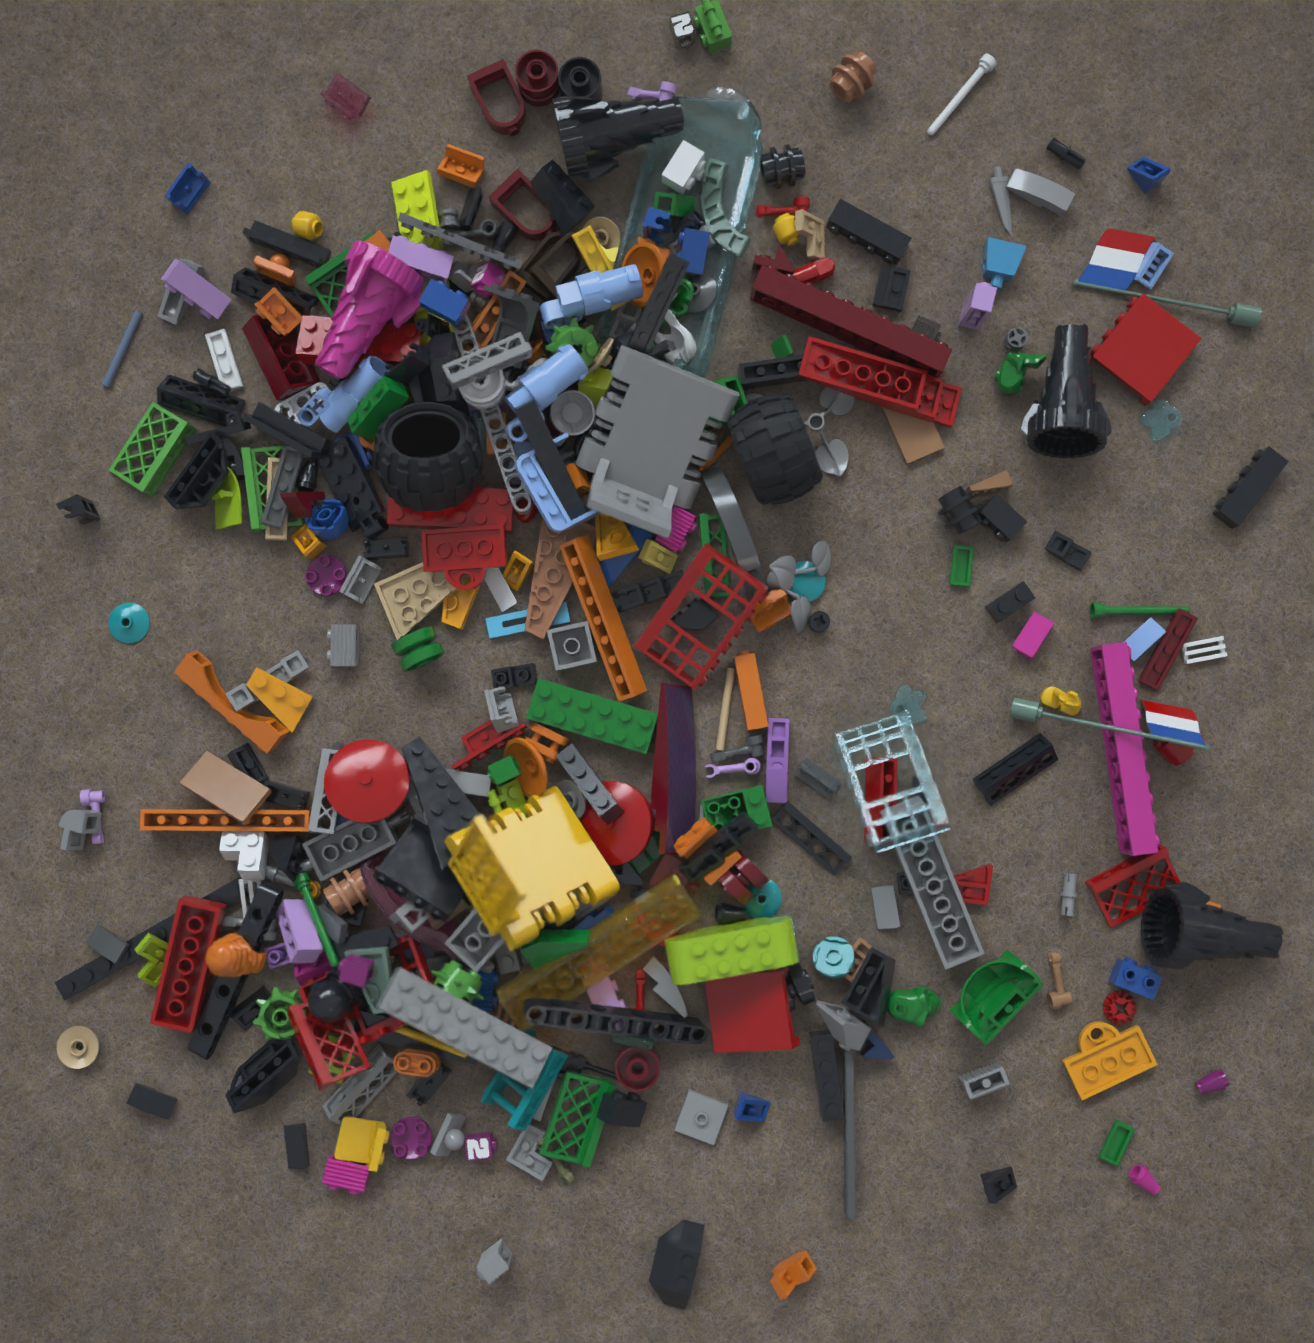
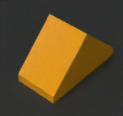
[291,523,327,560]
[503,550,534,591]

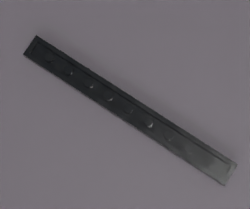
[581,252,690,446]
[54,877,249,1001]

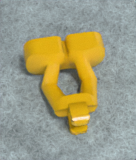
[1039,687,1081,716]

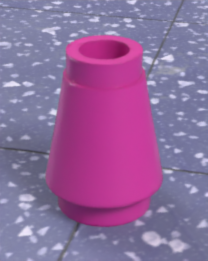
[1129,1164,1161,1195]

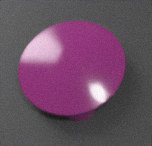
[305,555,347,596]
[390,1117,432,1160]

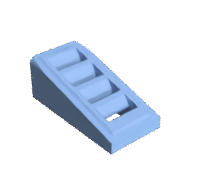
[1134,242,1174,290]

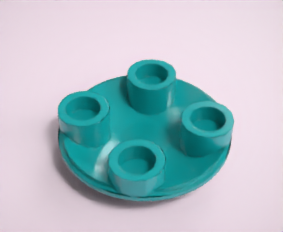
[789,561,826,602]

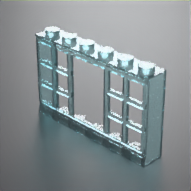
[834,710,950,853]

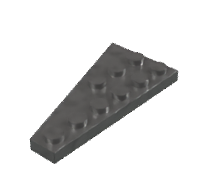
[398,213,523,270]

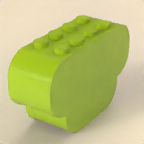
[664,916,799,985]

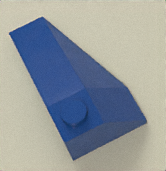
[596,521,652,588]

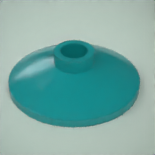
[108,603,150,644]
[741,879,782,918]

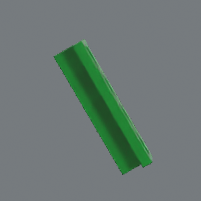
[699,514,730,598]

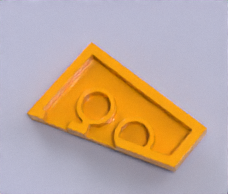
[595,513,639,561]
[442,577,480,630]
[246,667,313,733]

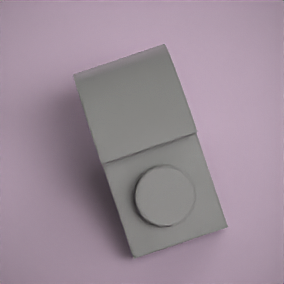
[59,810,102,851]

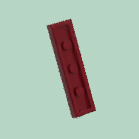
[1138,608,1198,691]

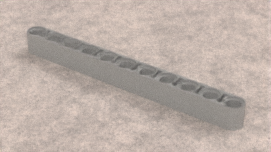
[451,313,532,515]

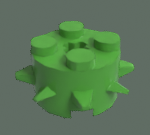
[546,318,601,366]
[431,960,484,1004]
[253,986,306,1041]

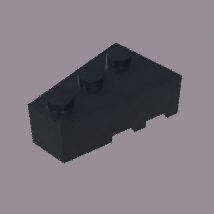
[530,159,595,237]
[841,947,896,1026]

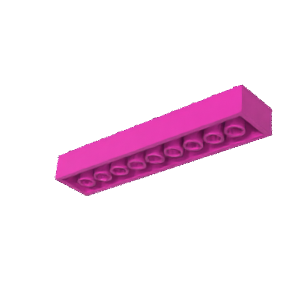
[1090,642,1160,856]

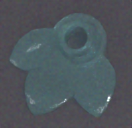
[1139,399,1182,440]
[890,683,927,723]

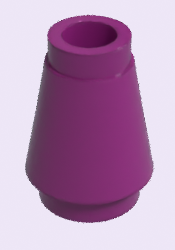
[1195,1069,1230,1094]

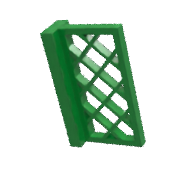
[304,232,374,317]
[540,1071,616,1168]

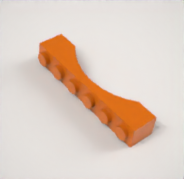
[174,650,290,754]

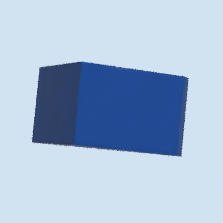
[1127,157,1171,194]
[733,1091,770,1122]

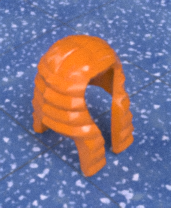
[205,932,267,977]

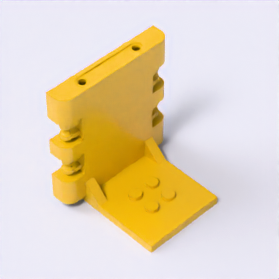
[444,786,620,952]

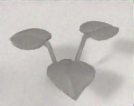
[804,387,854,476]
[767,541,831,633]

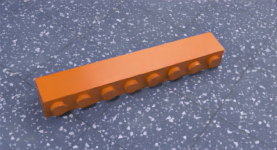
[559,535,647,702]
[140,809,311,832]

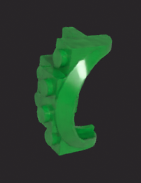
[949,950,1044,1046]

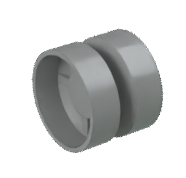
[549,390,595,435]

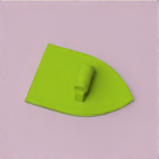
[211,466,242,530]

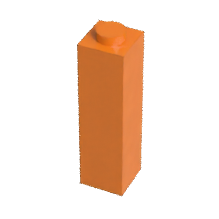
[733,650,769,731]

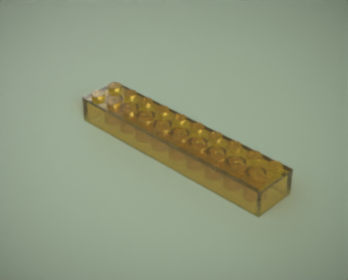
[496,873,702,1032]

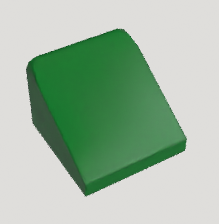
[770,334,793,359]

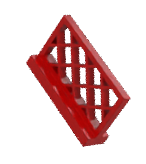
[1085,845,1180,928]
[287,1002,370,1091]

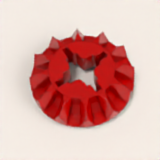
[1103,991,1137,1025]

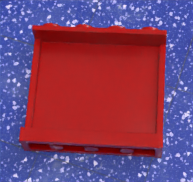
[1090,293,1202,406]
[704,967,800,1053]

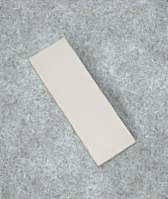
[205,329,244,392]

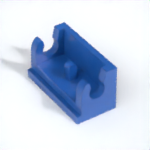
[165,163,211,215]
[642,207,671,243]

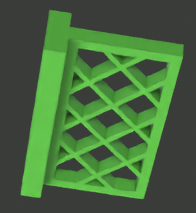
[109,402,196,497]
[241,445,303,533]

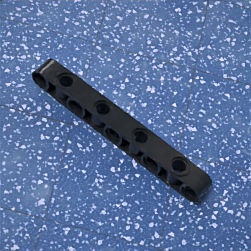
[188,881,284,1060]
[523,997,708,1044]

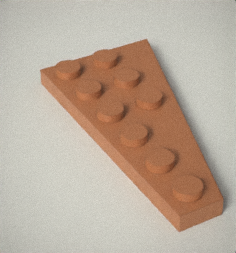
[524,517,596,640]

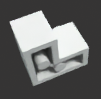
[662,140,706,195]
[219,831,270,880]

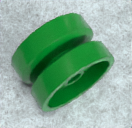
[391,626,445,672]

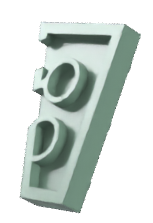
[344,947,392,1014]

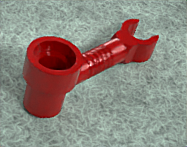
[756,197,810,217]
[631,968,649,1011]

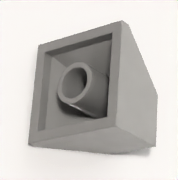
[816,1000,871,1051]

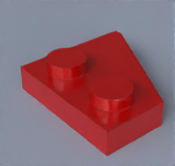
[954,864,993,905]

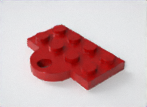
[421,524,507,591]

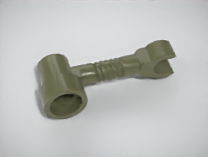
[536,1129,575,1185]

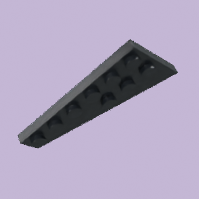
[402,736,489,870]

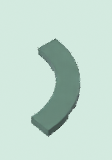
[700,158,751,259]

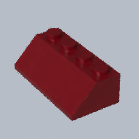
[242,315,321,401]

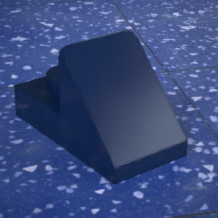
[860,1021,895,1060]

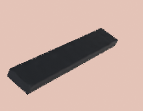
[514,399,587,521]

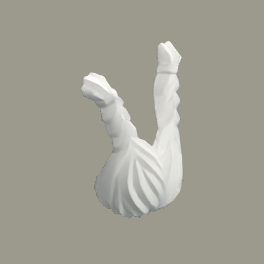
[630,309,696,367]

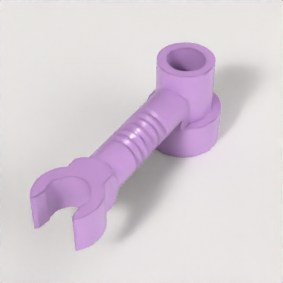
[627,81,677,101]
[705,758,761,778]
[80,789,105,844]

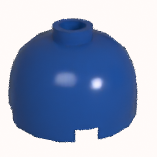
[306,499,349,540]

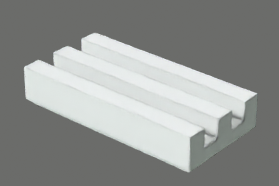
[1181,636,1227,664]
[239,879,264,919]

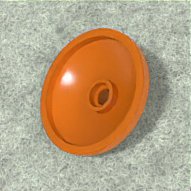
[621,242,665,307]
[504,737,548,797]

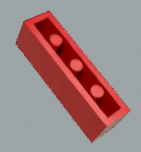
[864,757,898,842]

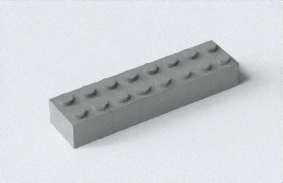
[879,796,985,970]
[376,968,552,1088]

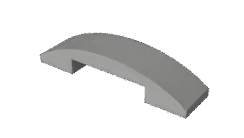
[226,650,309,712]

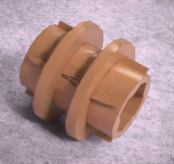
[829,51,876,103]
[323,868,374,916]

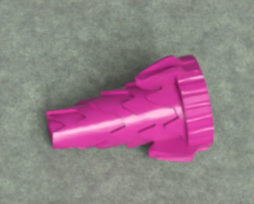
[314,240,424,380]

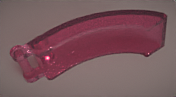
[360,855,459,960]

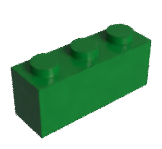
[347,375,409,441]

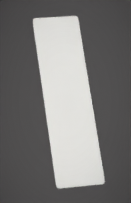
[485,568,517,612]

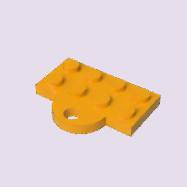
[1062,1021,1158,1100]

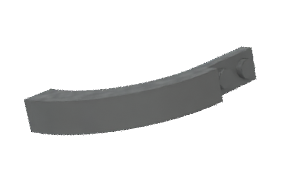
[700,465,768,602]

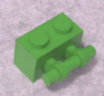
[692,0,732,53]

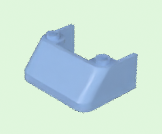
[515,433,602,532]

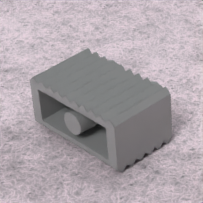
[327,624,359,667]
[959,1061,1010,1101]
[477,1238,513,1284]

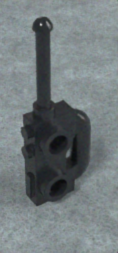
[549,1045,618,1081]

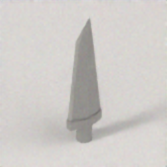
[989,166,1012,237]

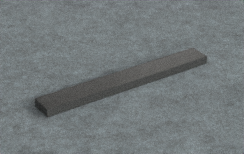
[843,1049,855,1218]

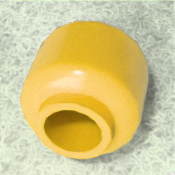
[291,211,323,241]
[772,213,802,246]

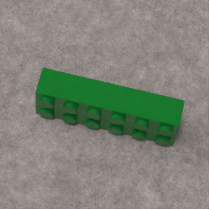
[526,678,658,754]

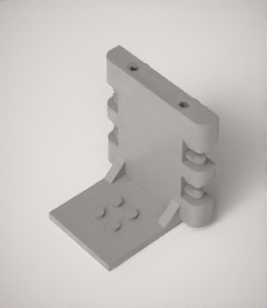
[575,345,740,538]

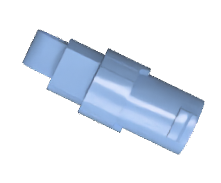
[539,264,643,329]
[504,344,589,442]
[297,356,390,433]

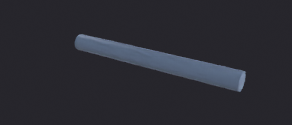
[102,310,143,388]

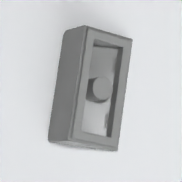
[871,884,900,929]

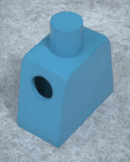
[982,237,1026,290]

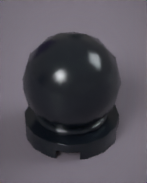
[307,967,363,1023]

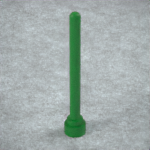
[1090,602,1190,619]
[292,872,339,968]

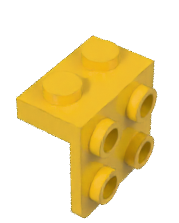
[334,1116,389,1172]

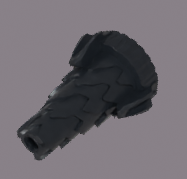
[553,95,684,183]
[1021,324,1112,458]
[1140,882,1284,969]

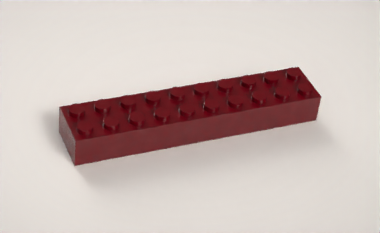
[749,265,953,377]

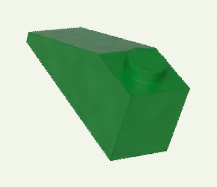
[520,930,591,969]

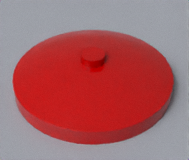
[324,739,410,824]
[579,781,654,865]

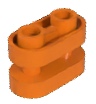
[524,721,570,764]
[393,1049,441,1077]

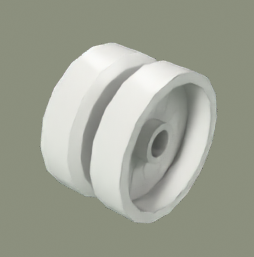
[459,357,506,409]

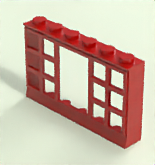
[634,543,768,690]
[299,934,434,1059]

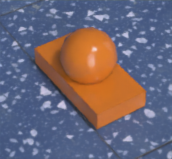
[253,253,297,287]

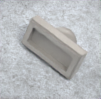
[430,1113,466,1157]

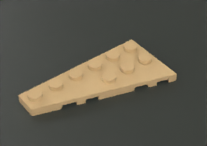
[374,562,471,640]

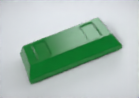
[949,545,974,588]
[1098,1119,1135,1167]

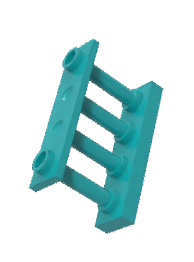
[480,1026,568,1131]

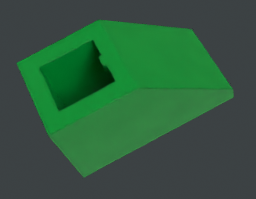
[653,191,695,217]
[488,755,523,785]

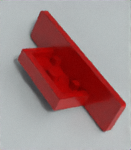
[451,720,528,771]

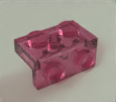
[320,73,371,120]

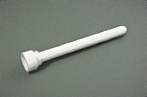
[927,54,997,135]

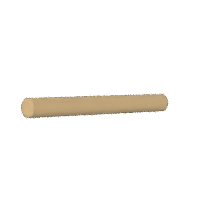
[716,668,735,751]

